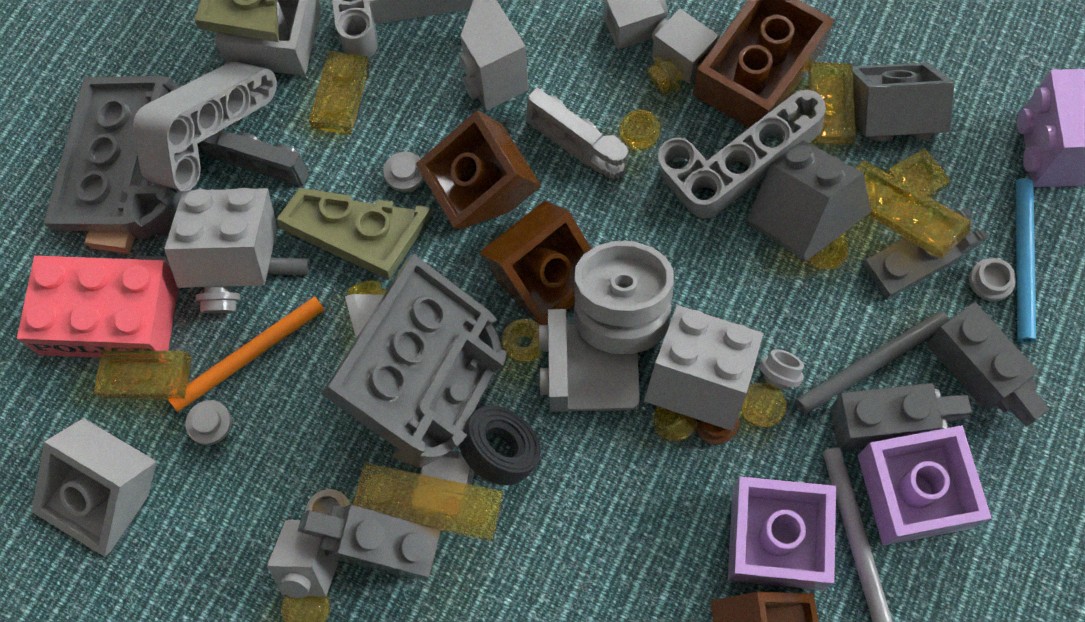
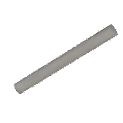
[822,447,893,622]

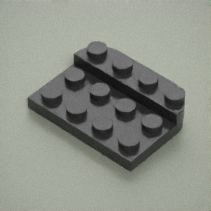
[44,76,182,239]
[321,254,507,468]

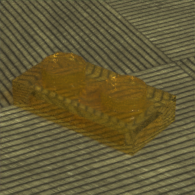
[309,51,370,135]
[808,62,855,144]
[94,351,192,399]

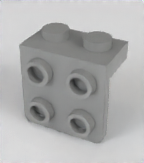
[539,309,640,412]

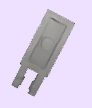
[526,87,629,180]

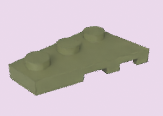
[194,0,279,42]
[277,188,431,280]

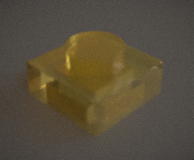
[887,148,951,207]

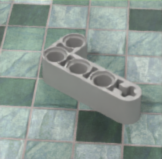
[332,0,473,61]
[133,61,277,192]
[658,90,826,219]

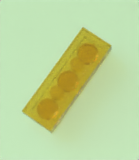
[855,160,971,259]
[353,463,504,542]

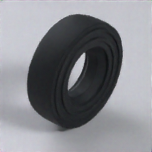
[459,406,541,486]

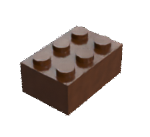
[692,0,835,128]

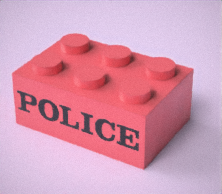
[17,256,179,360]

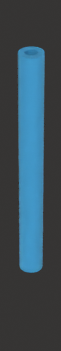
[1015,178,1036,343]

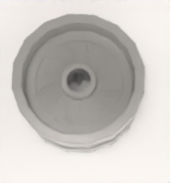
[574,241,674,354]

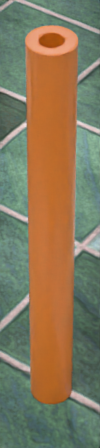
[168,296,324,412]

